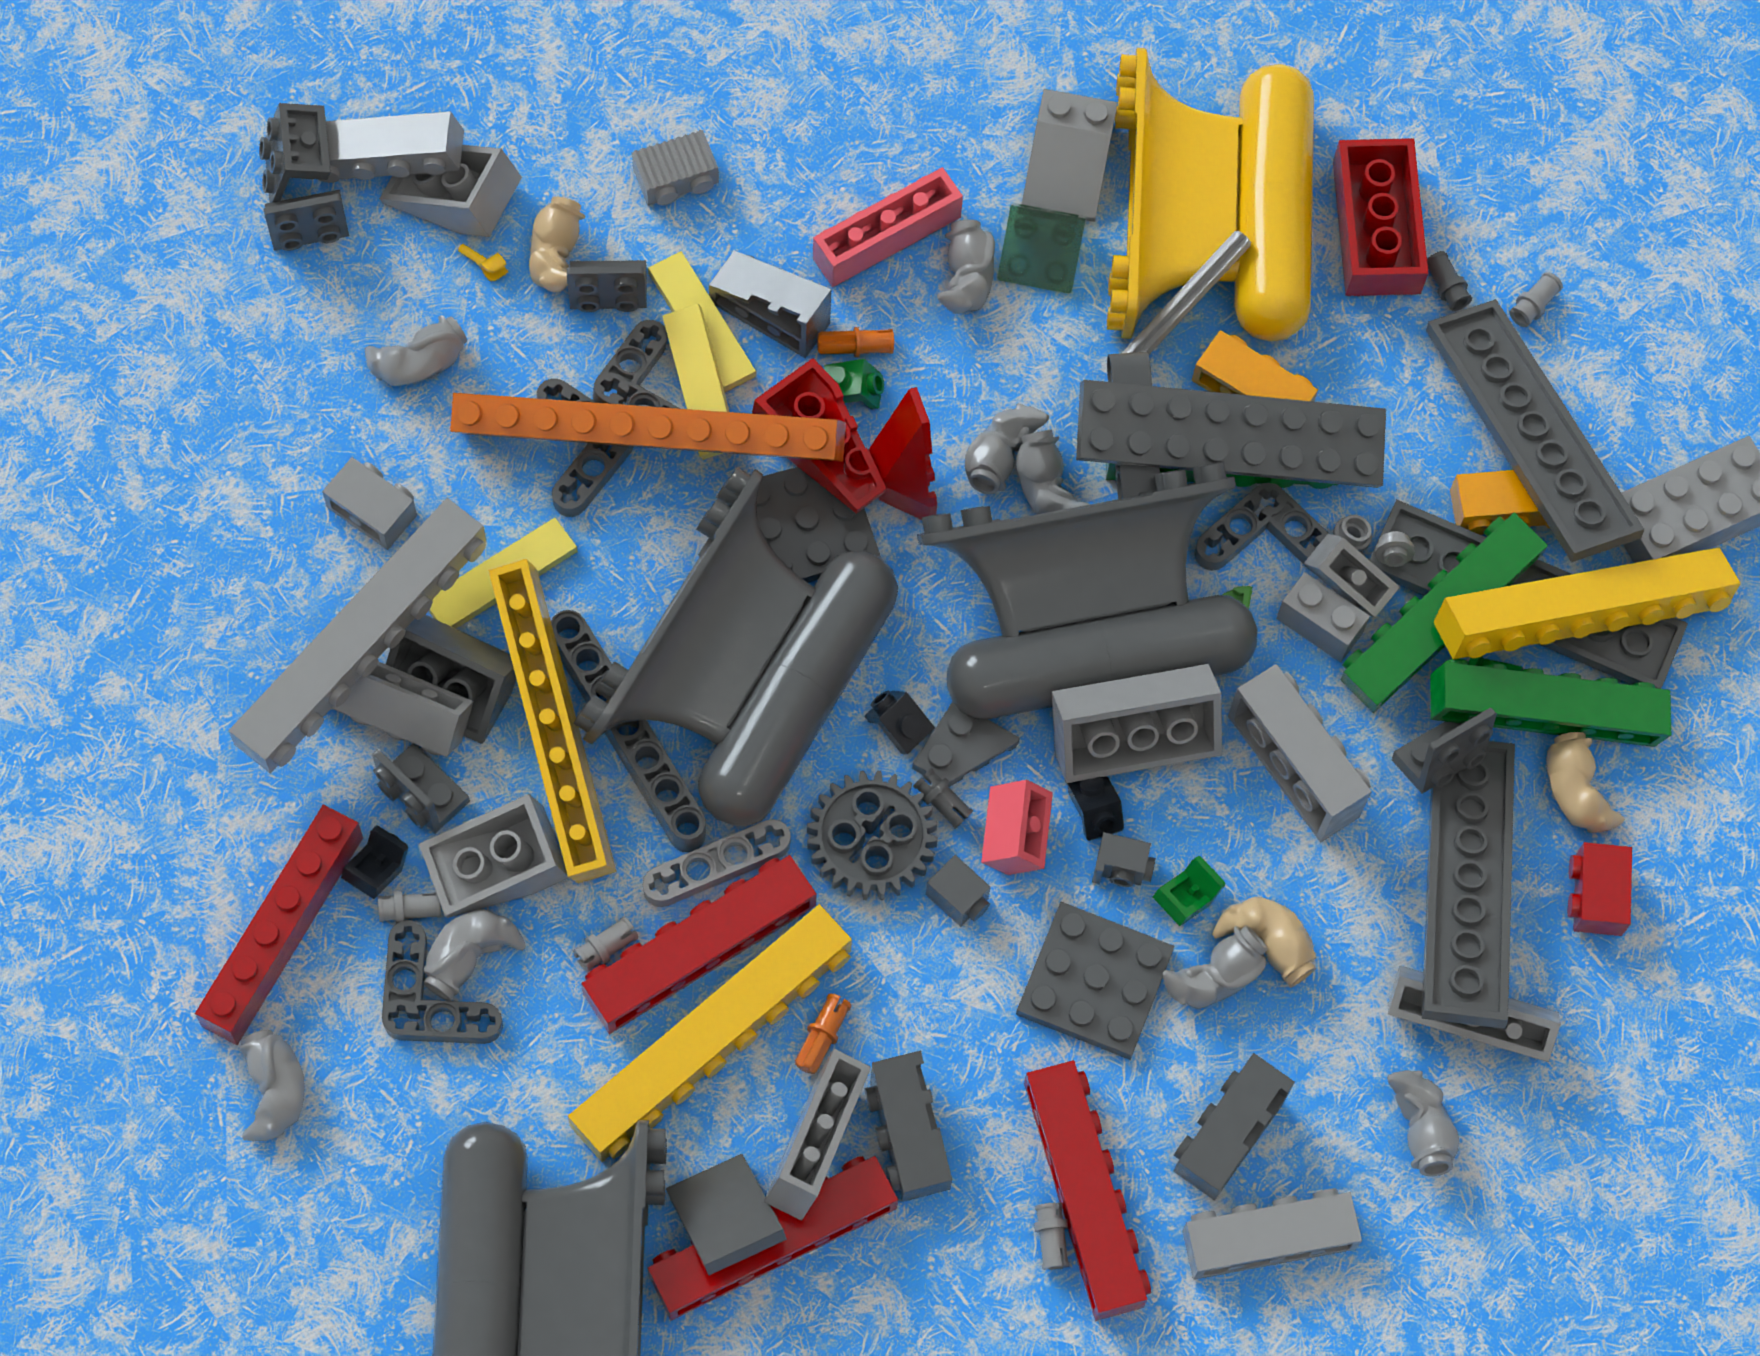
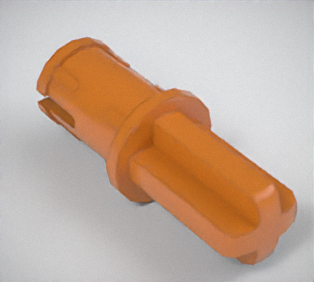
[817,327,894,357]
[795,993,852,1074]

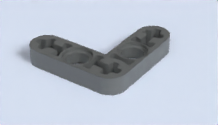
[593,320,681,409]
[537,378,634,517]
[1194,483,1328,571]
[382,920,503,1044]

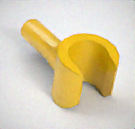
[458,244,508,281]

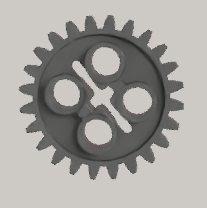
[807,770,938,900]

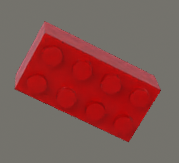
[1333,138,1428,296]

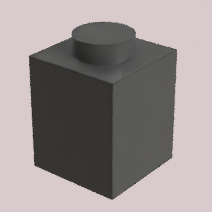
[925,855,991,927]

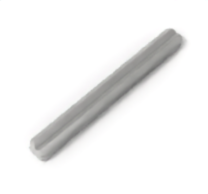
[1122,231,1251,355]

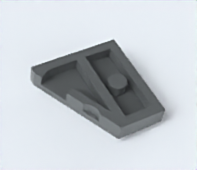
[912,702,1020,787]

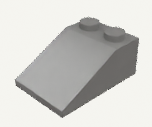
[1021,89,1118,222]
[379,145,522,237]
[419,794,569,918]

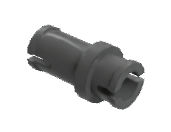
[1427,251,1472,311]
[913,768,973,829]

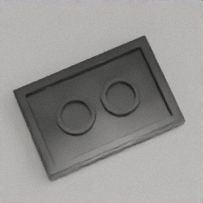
[666,1154,787,1275]

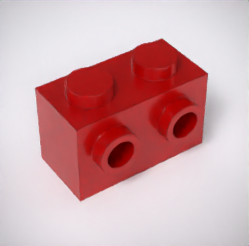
[1567,842,1632,936]

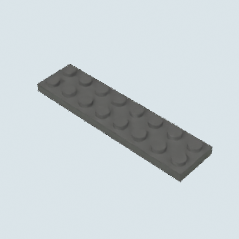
[1426,299,1644,562]
[1076,380,1386,488]
[1370,499,1688,689]
[1422,741,1515,1029]

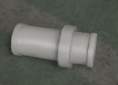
[1509,272,1563,327]
[377,891,441,924]
[573,917,638,972]
[1034,1202,1069,1270]

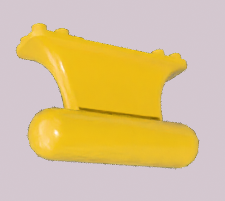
[1107,48,1314,342]

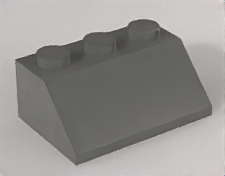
[386,615,516,744]

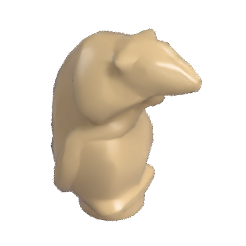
[529,196,585,292]
[1546,732,1625,833]
[1212,896,1316,988]

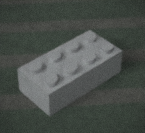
[1621,436,1760,563]
[1052,664,1222,783]
[1228,664,1372,843]

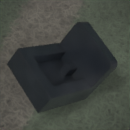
[864,690,935,754]
[1067,776,1124,841]
[341,825,408,899]

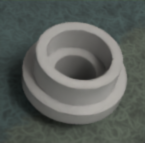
[1333,515,1372,552]
[1375,531,1415,567]

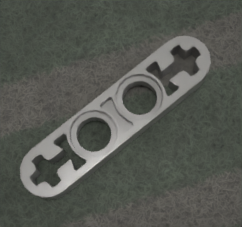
[642,819,791,907]

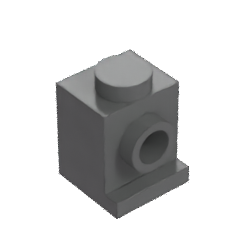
[1092,832,1156,887]

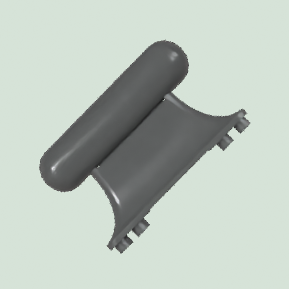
[917,462,1257,719]
[573,467,898,826]
[432,1120,667,1356]

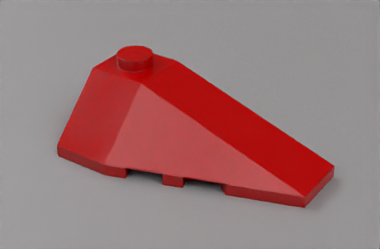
[752,358,887,514]
[869,387,937,520]

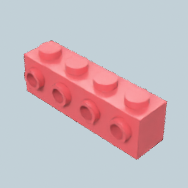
[813,167,963,288]

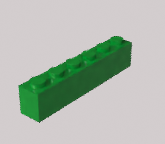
[1340,512,1548,714]
[1430,659,1672,747]

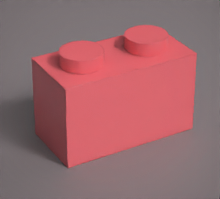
[981,780,1053,875]

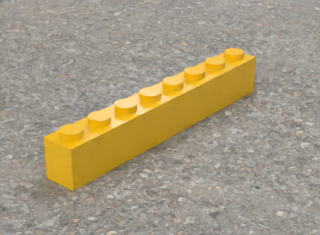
[1433,547,1741,660]
[488,559,617,884]
[568,904,852,1162]

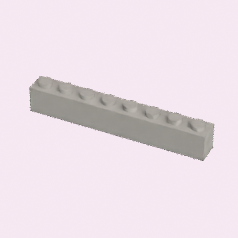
[228,498,487,774]

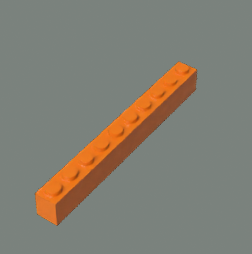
[450,393,846,462]

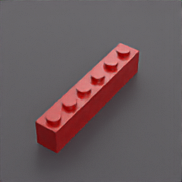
[194,804,363,1045]
[581,855,817,1035]
[1024,1060,1151,1321]
[647,1156,898,1321]

